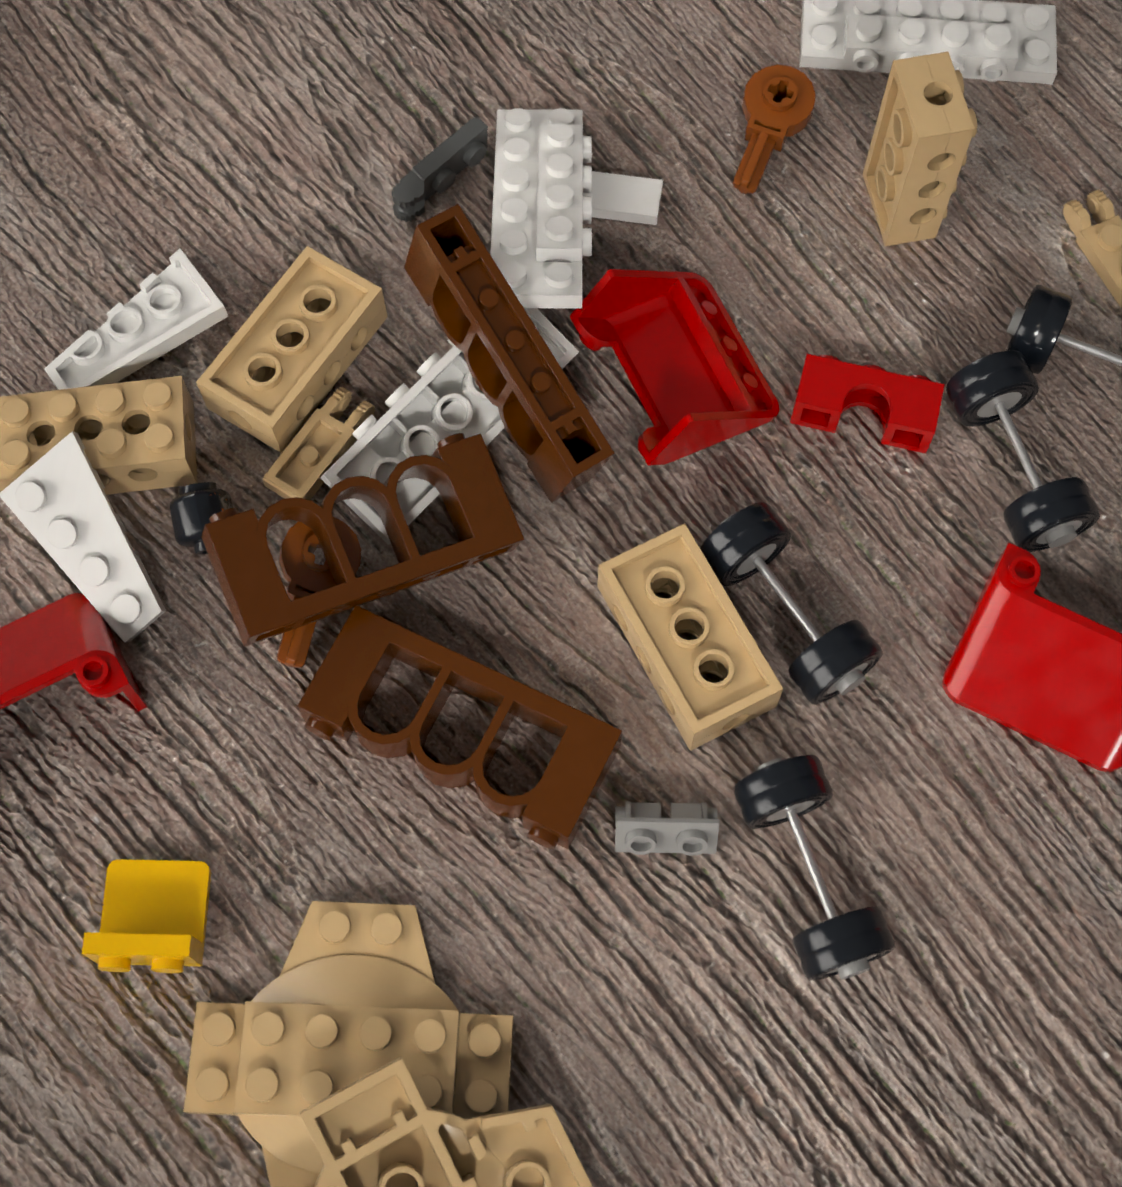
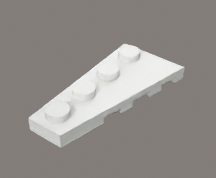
[44,249,228,390]
[0,431,166,643]

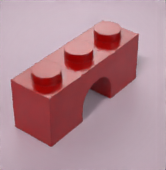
[790,354,945,454]

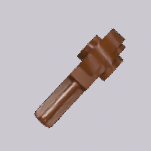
[732,64,816,194]
[276,517,361,668]

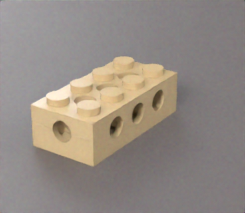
[863,51,977,246]
[196,246,388,453]
[0,376,197,495]
[597,523,783,751]

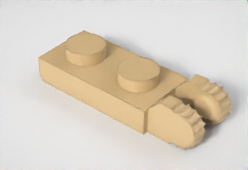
[1062,189,1122,308]
[262,387,375,500]

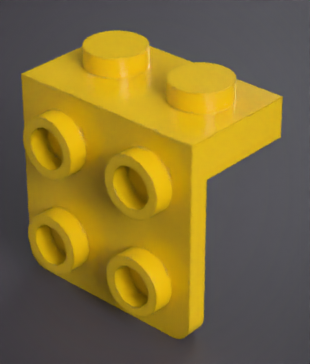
[82,859,211,973]

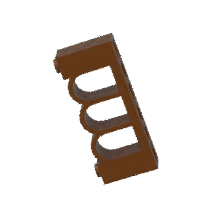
[404,204,615,503]
[201,433,524,647]
[297,605,622,850]

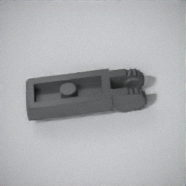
[392,117,488,222]

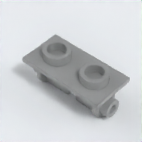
[615,801,720,856]

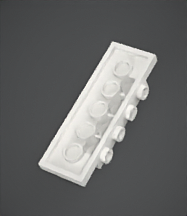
[799,0,1057,84]
[490,108,592,308]
[320,308,579,545]

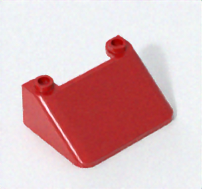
[570,269,780,466]
[942,543,1122,772]
[0,593,147,712]

